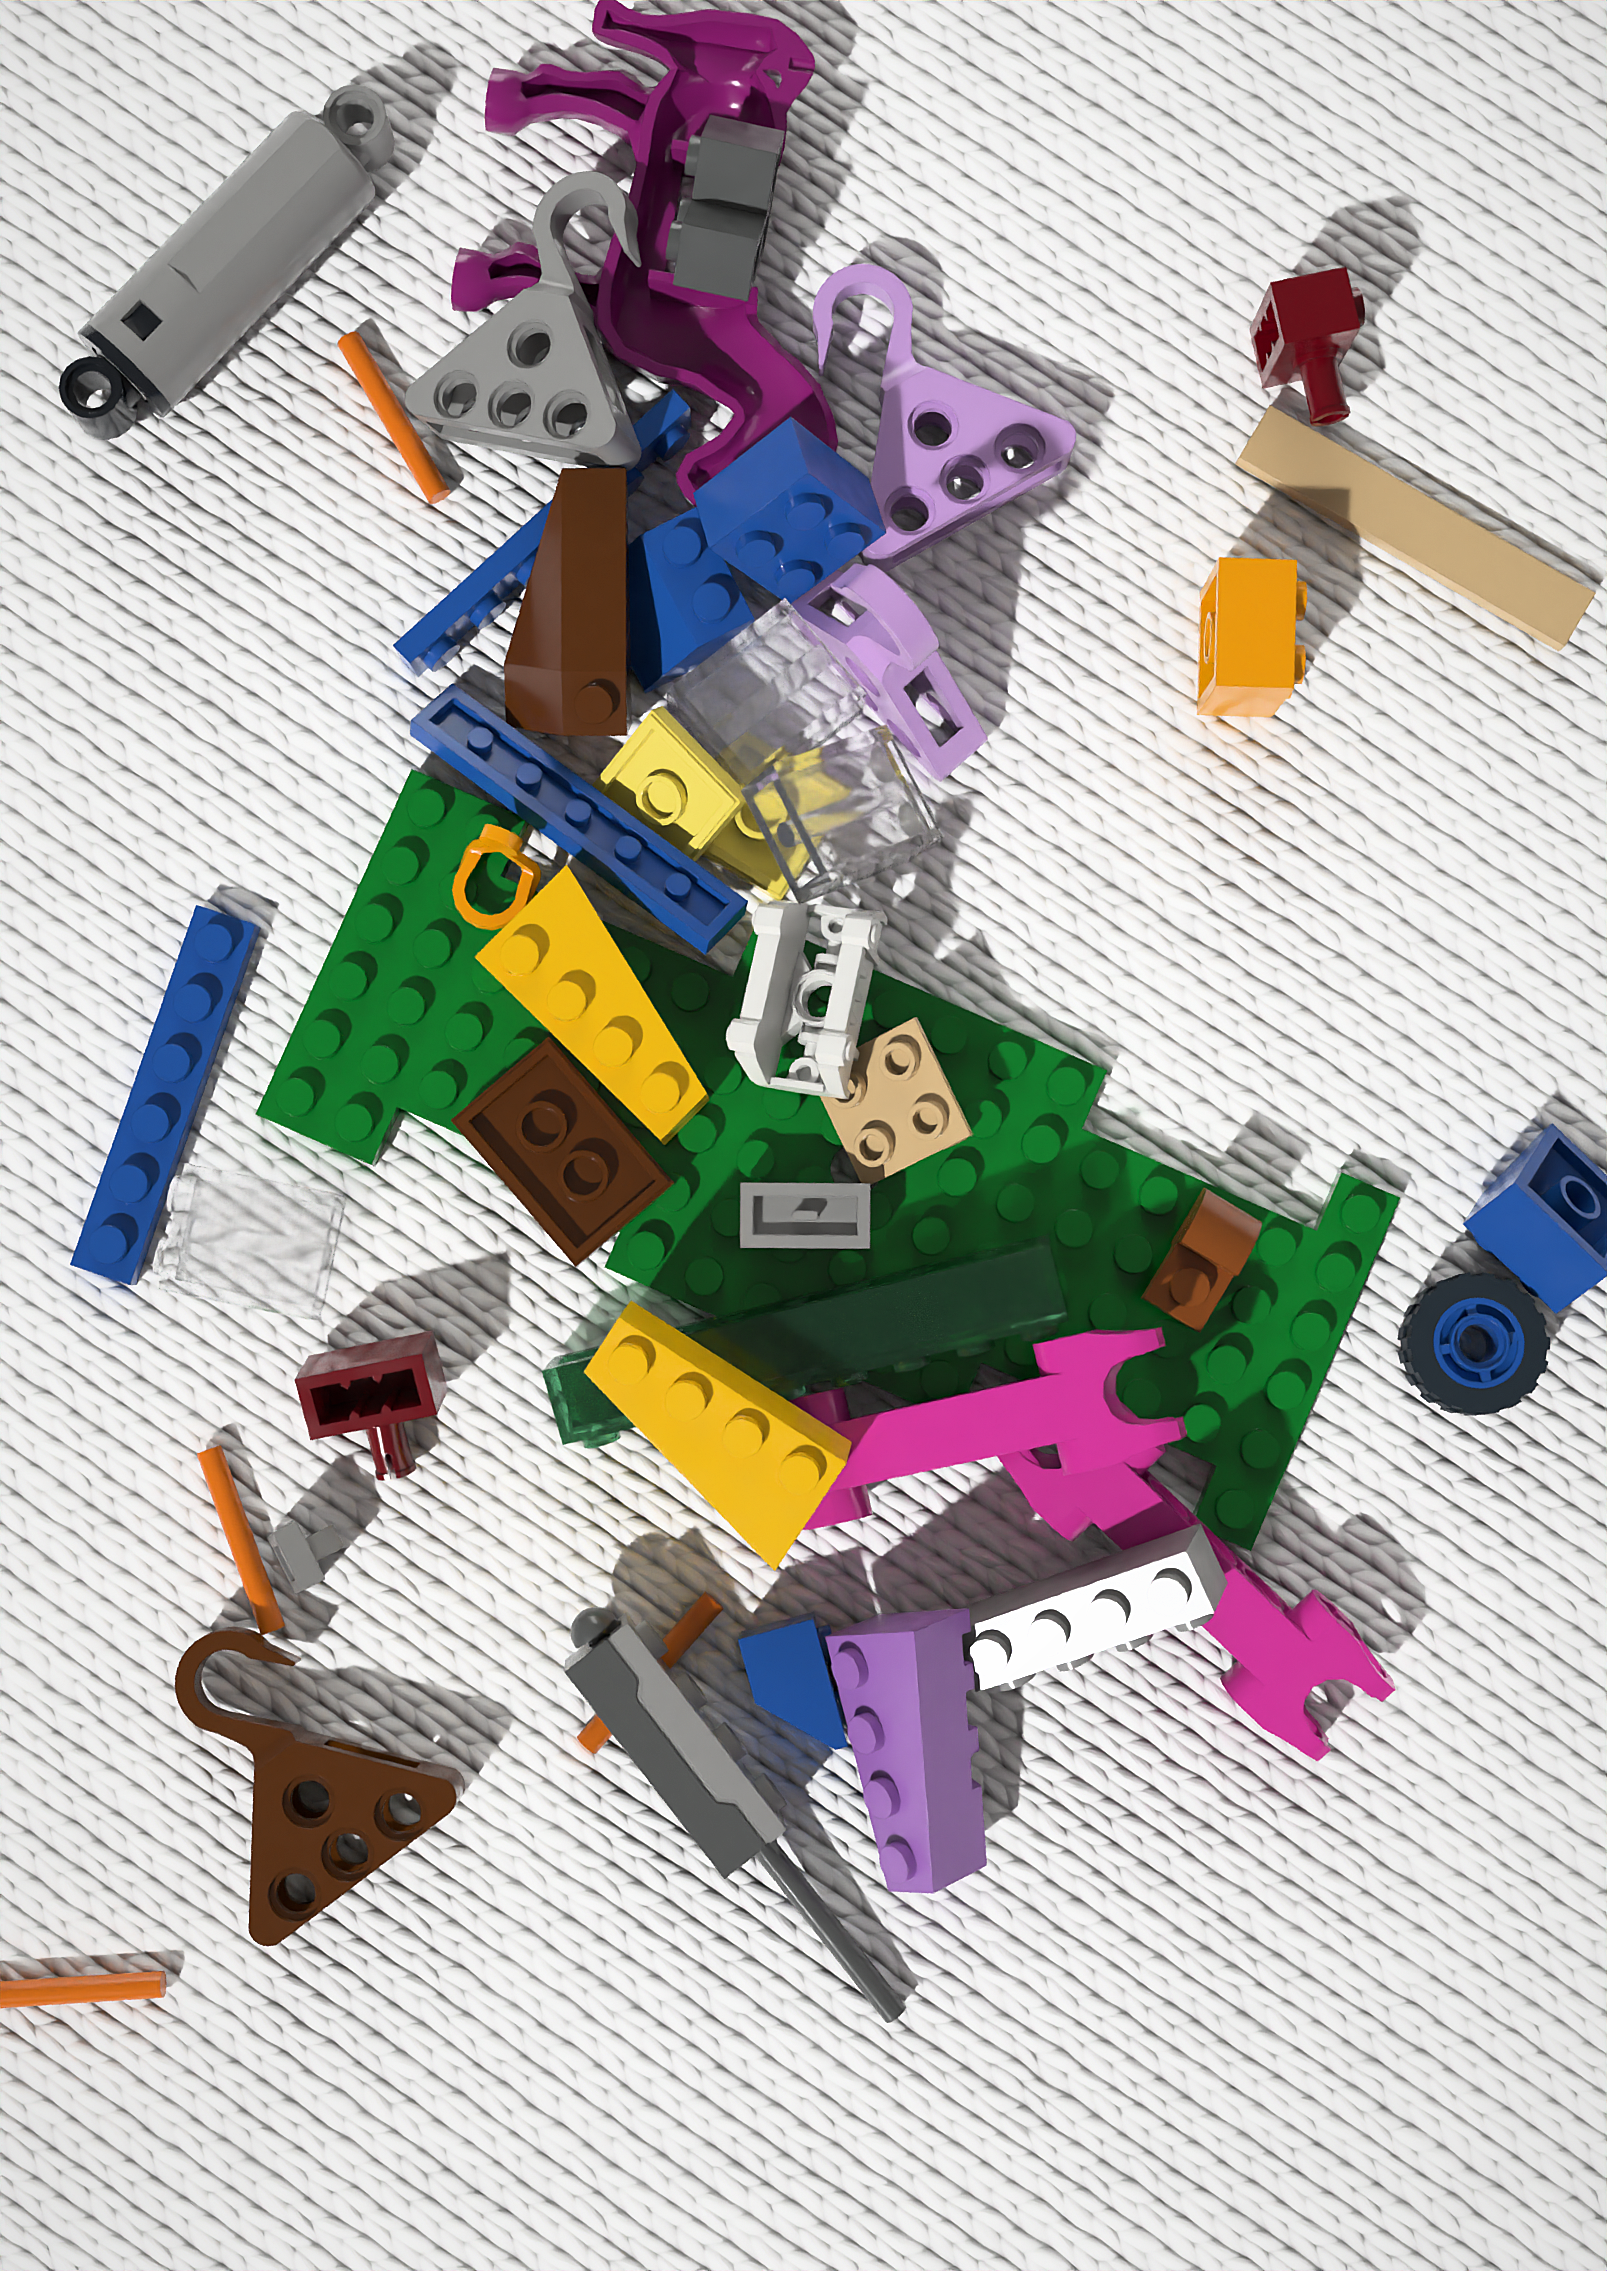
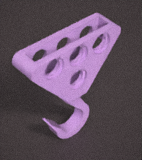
[813,264,1076,572]
[781,563,988,782]

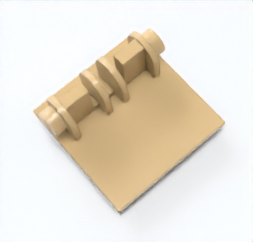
[820,1017,973,1185]

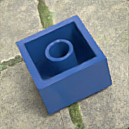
[693,417,887,605]

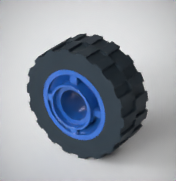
[1397,1272,1550,1416]

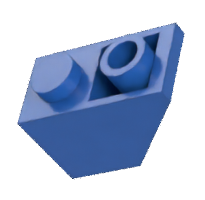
[738,1611,848,1750]

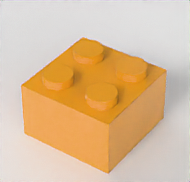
[1197,557,1307,718]

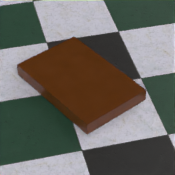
[451,1037,675,1267]

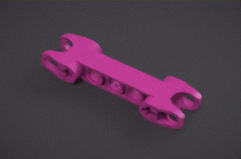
[787,1327,1187,1530]
[997,1402,1396,1762]

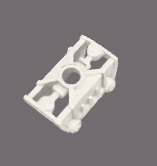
[726,900,888,1099]

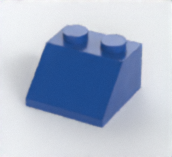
[629,507,756,694]
[1463,1123,1607,1314]

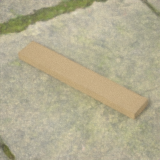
[1235,405,1596,652]

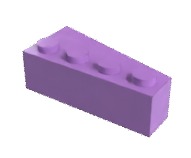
[825,1608,987,1894]

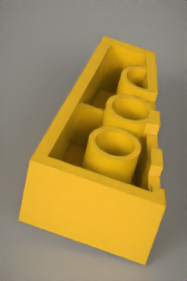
[475,865,710,1145]
[584,1301,852,1571]

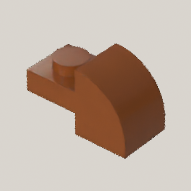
[1141,1188,1262,1332]

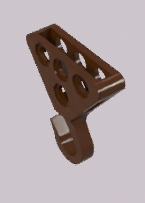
[175,1626,465,1946]

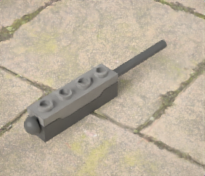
[564,1607,906,2023]

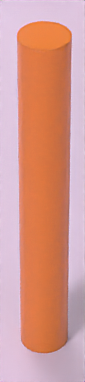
[337,331,451,504]
[197,1445,285,1635]
[577,1591,724,1754]
[0,1971,167,2008]

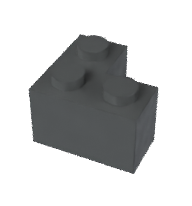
[666,115,785,301]

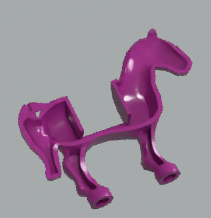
[451,0,838,509]

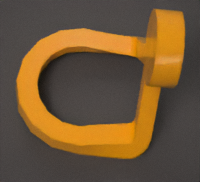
[452,824,541,930]

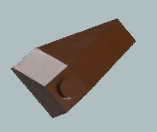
[504,468,632,736]

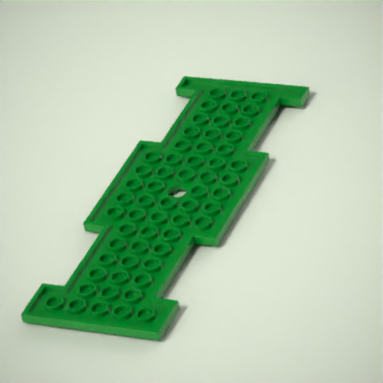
[256,769,1400,1551]

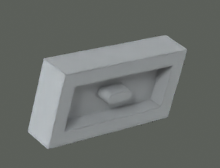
[740,1183,870,1249]

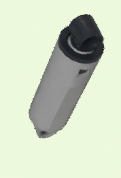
[58,84,395,440]

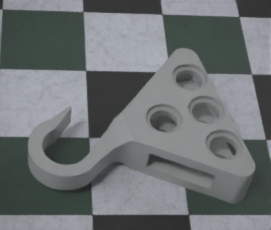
[405,171,641,471]

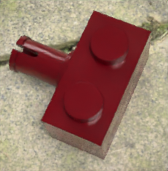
[1249,266,1365,427]
[294,1330,448,1481]

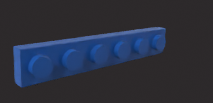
[393,389,692,677]
[410,683,748,955]
[70,905,261,1286]

